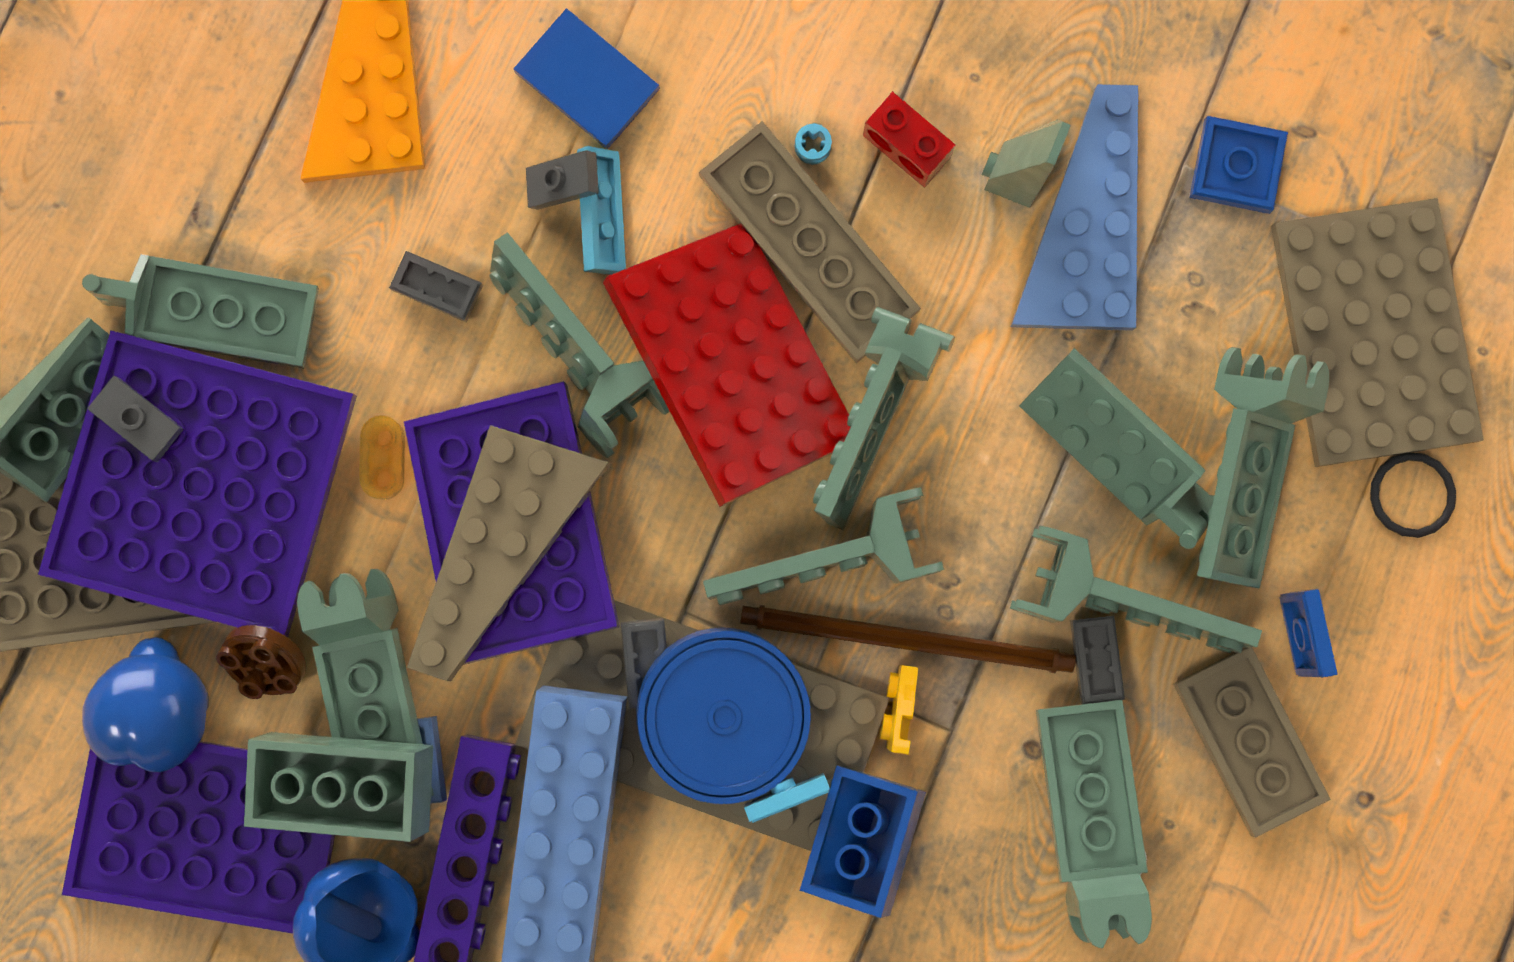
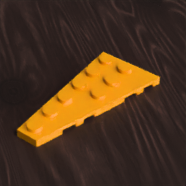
[300,0,426,183]

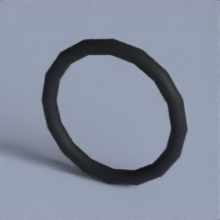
[1370,452,1456,538]

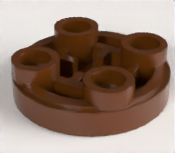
[216,625,306,699]

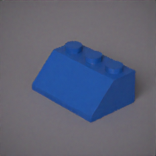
[799,766,926,918]

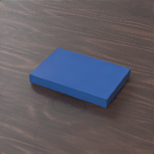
[513,8,660,149]

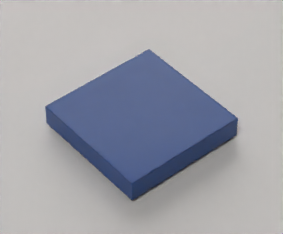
[1189,116,1288,214]
[1279,589,1338,678]

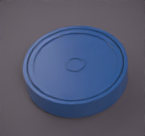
[636,628,811,804]

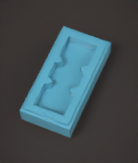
[744,773,830,823]

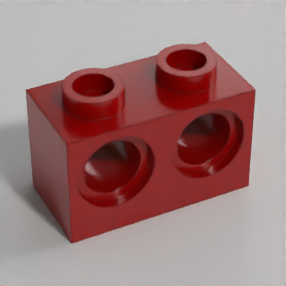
[863,91,956,188]

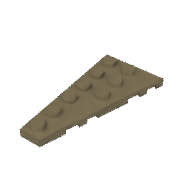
[407,425,611,681]

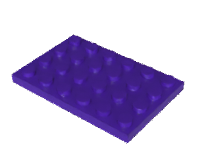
[404,381,620,665]
[62,741,335,934]

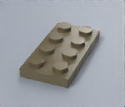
[1173,647,1331,838]

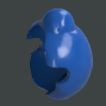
[82,637,209,772]
[293,858,420,962]

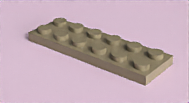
[699,121,921,363]

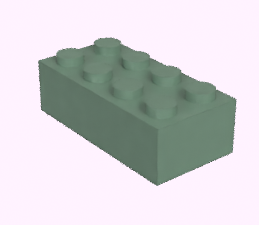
[244,732,433,842]

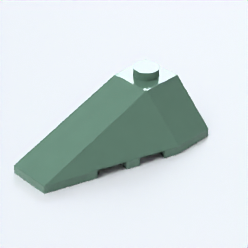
[982,120,1071,208]
[0,318,109,502]

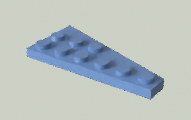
[1010,84,1138,331]

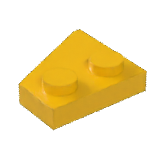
[880,665,918,755]

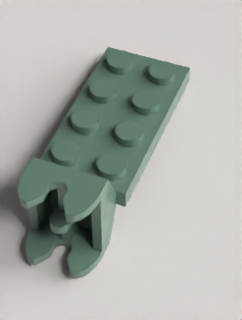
[489,232,670,458]
[1197,347,1329,589]
[703,487,944,605]
[1010,526,1262,653]
[297,569,434,796]
[1036,700,1152,948]

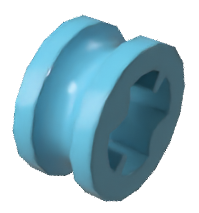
[795,123,832,165]

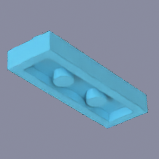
[577,146,626,275]

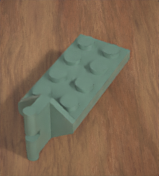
[82,254,319,369]
[813,307,955,530]
[1019,348,1214,549]

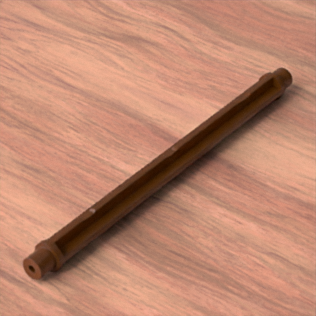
[740,605,1076,674]

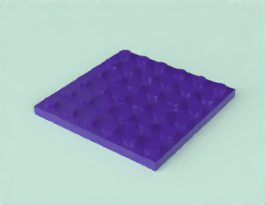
[38,330,357,637]

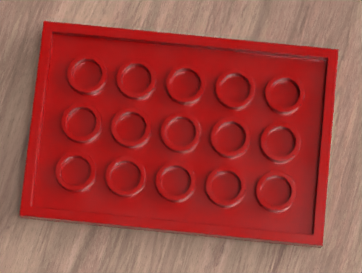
[603,223,851,507]

